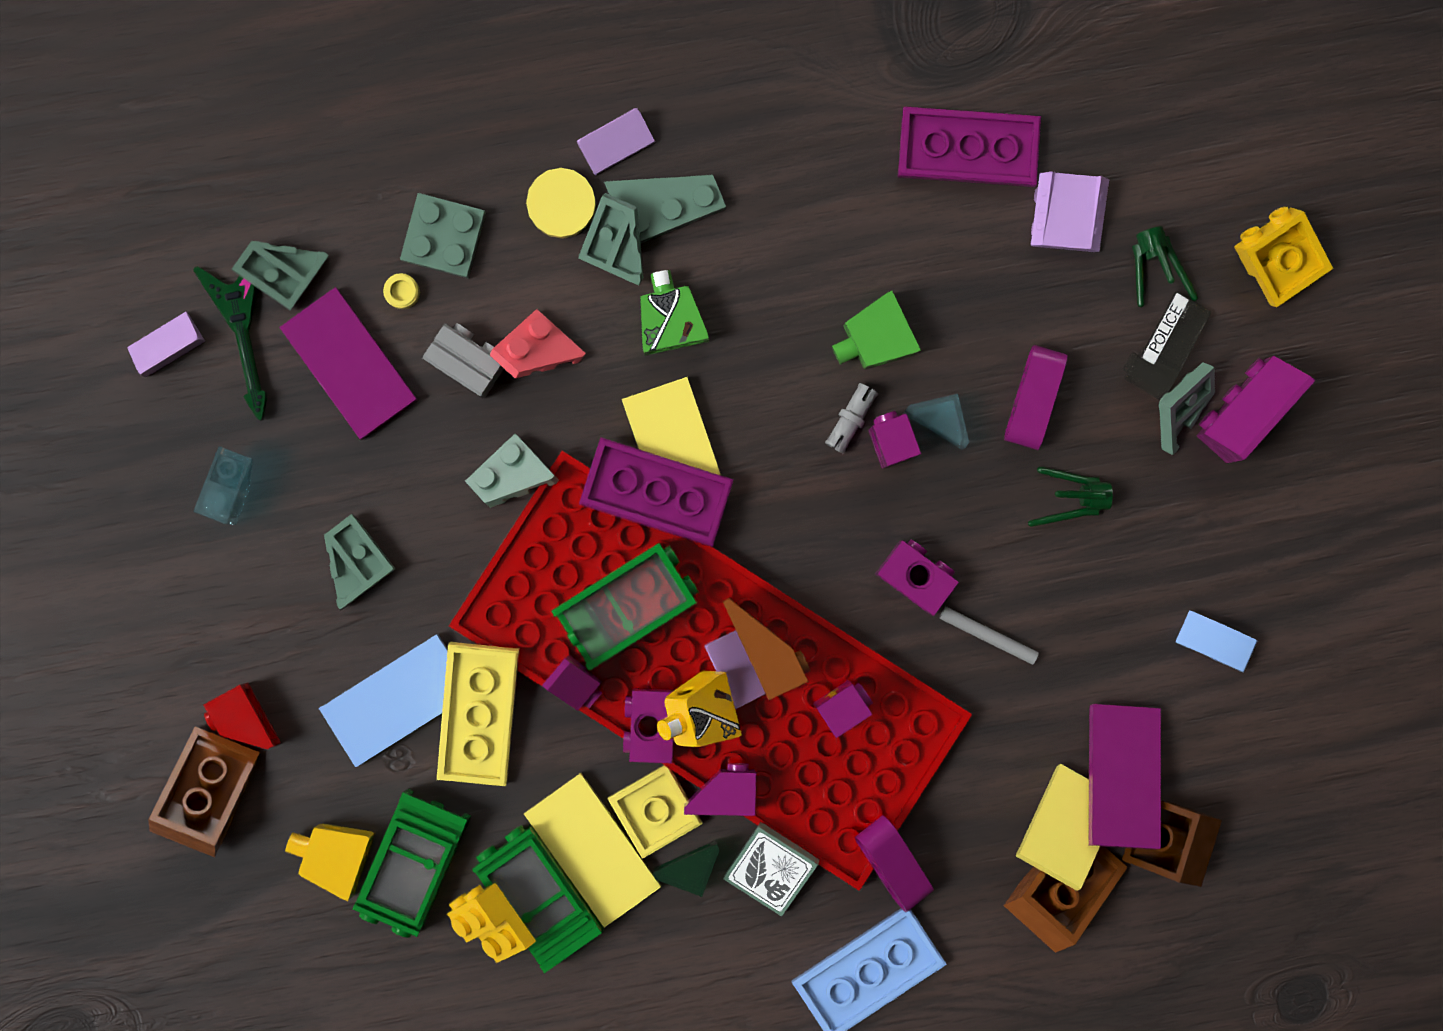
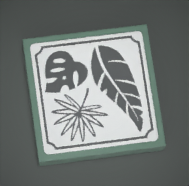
[723,822,820,916]

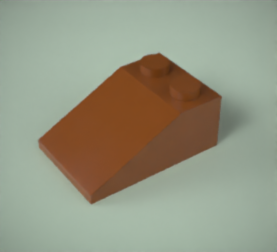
[723,598,810,700]
[148,727,260,857]
[1003,846,1127,953]

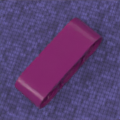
[1004,344,1067,450]
[854,815,934,913]

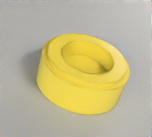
[383,273,420,309]

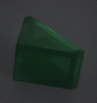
[653,839,720,897]

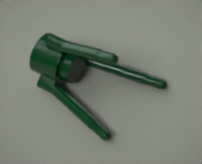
[1132,226,1198,307]
[1028,467,1113,527]

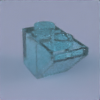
[193,446,253,525]

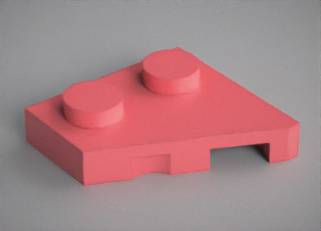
[490,309,586,379]

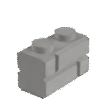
[422,323,504,399]

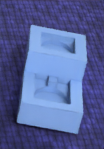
[1176,610,1258,673]

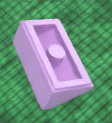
[577,108,655,175]
[127,312,205,377]
[704,630,766,709]

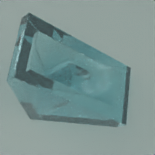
[903,394,969,450]

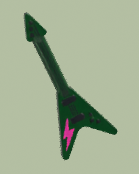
[193,266,267,421]

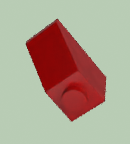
[203,683,281,750]

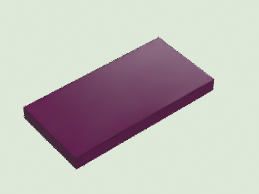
[898,106,1041,187]
[279,287,418,440]
[579,437,733,547]
[1089,704,1161,850]

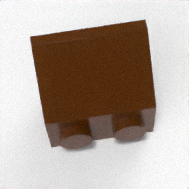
[1122,800,1222,887]

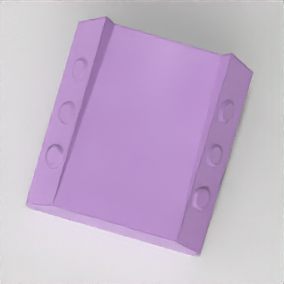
[1031,171,1109,252]

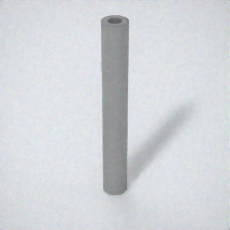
[939,606,1039,665]

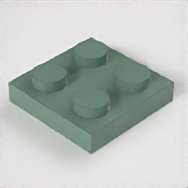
[400,193,486,279]

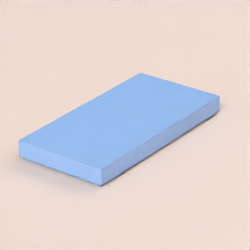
[319,634,448,767]
[792,908,947,1031]

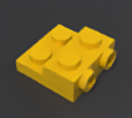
[1234,207,1333,308]
[447,883,536,963]

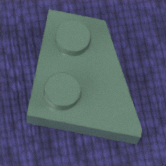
[324,514,395,610]

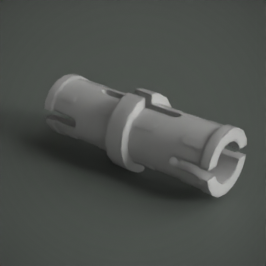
[825,383,879,454]

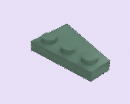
[604,175,726,244]

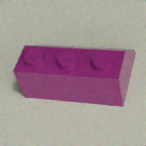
[1196,356,1315,463]

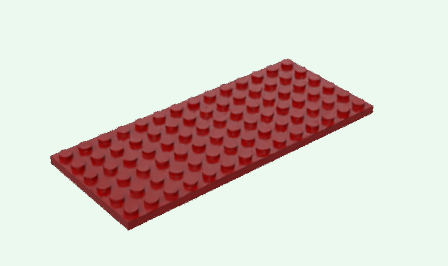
[449,451,972,891]

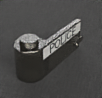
[1122,291,1211,400]

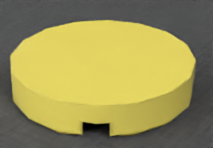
[526,168,596,239]

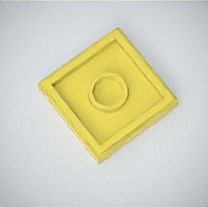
[607,765,703,859]

